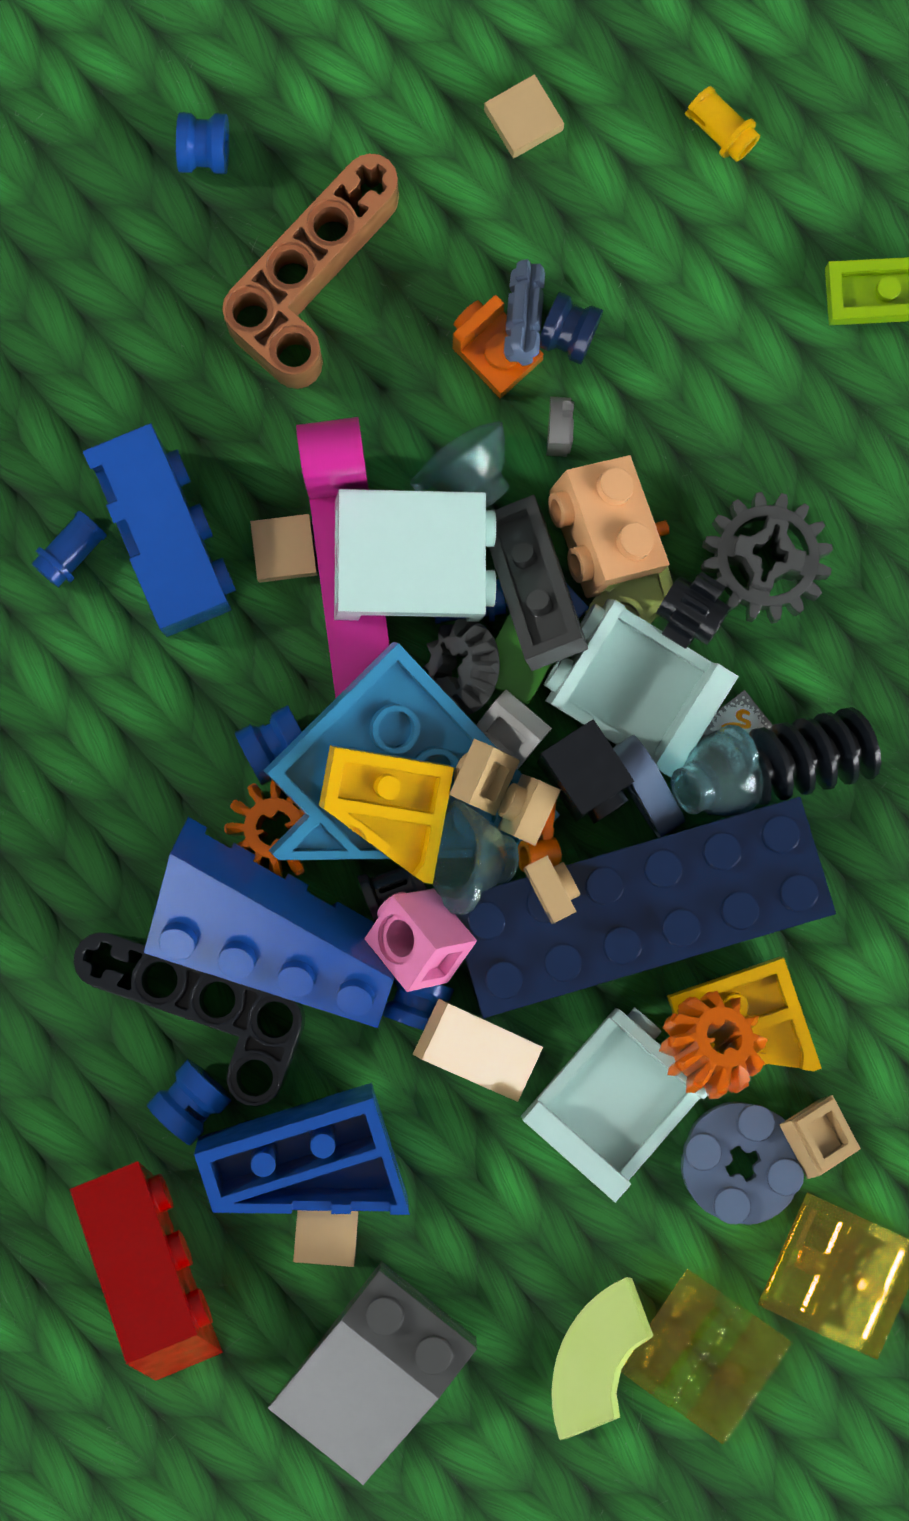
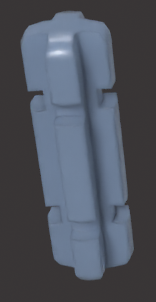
[504,259,545,366]

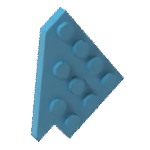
[263,642,560,860]

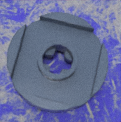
[681,1101,804,1225]

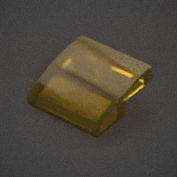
[758,1192,909,1360]
[621,1269,793,1445]

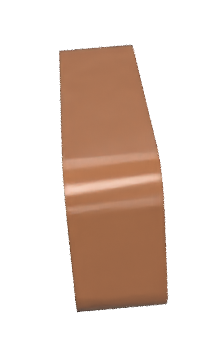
[222,153,399,389]

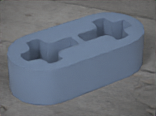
[613,735,686,838]

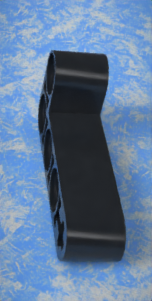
[73,932,306,1106]

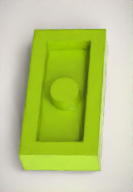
[825,257,909,326]

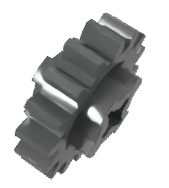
[701,492,833,624]

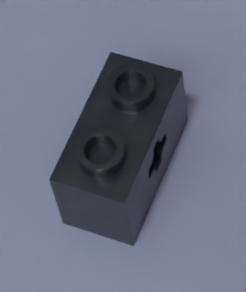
[537,719,634,824]

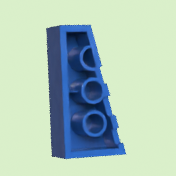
[144,817,395,1028]

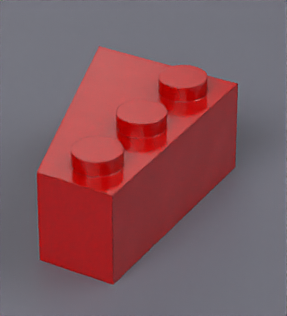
[69,1161,223,1381]

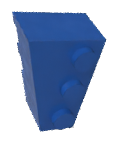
[83,423,236,637]
[194,1083,410,1215]

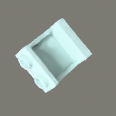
[334,489,496,622]
[544,599,739,780]
[521,1007,707,1203]

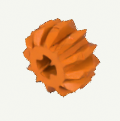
[224,780,305,877]
[659,991,768,1100]

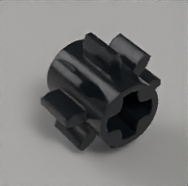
[656,572,731,649]

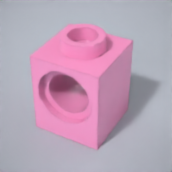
[364,888,477,992]

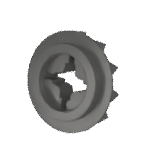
[421,619,500,715]

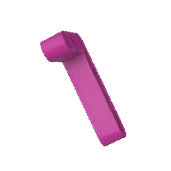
[296,417,390,698]

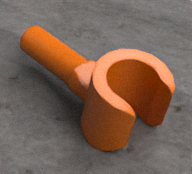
[517,799,562,872]

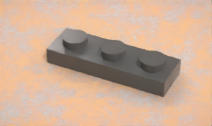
[489,495,588,671]

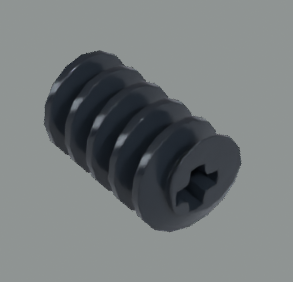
[743,707,882,805]

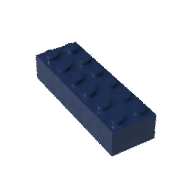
[448,797,836,1018]

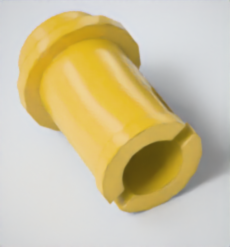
[685,86,761,162]

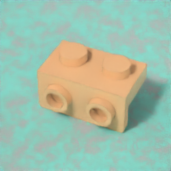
[548,455,670,598]

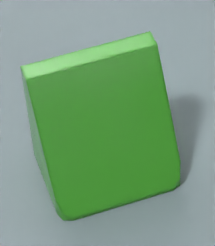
[495,614,551,704]

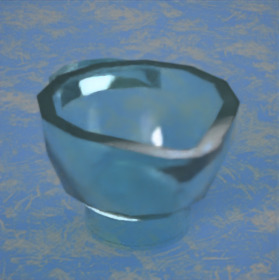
[410,421,509,507]
[671,725,764,816]
[433,800,519,914]

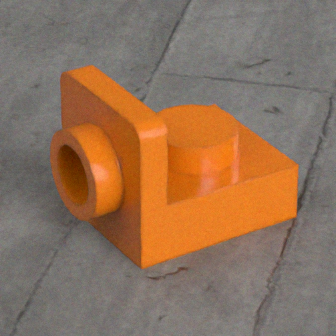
[453,295,544,399]

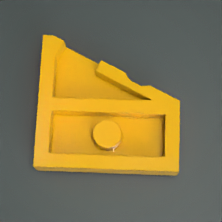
[319,745,454,884]
[667,957,822,1071]

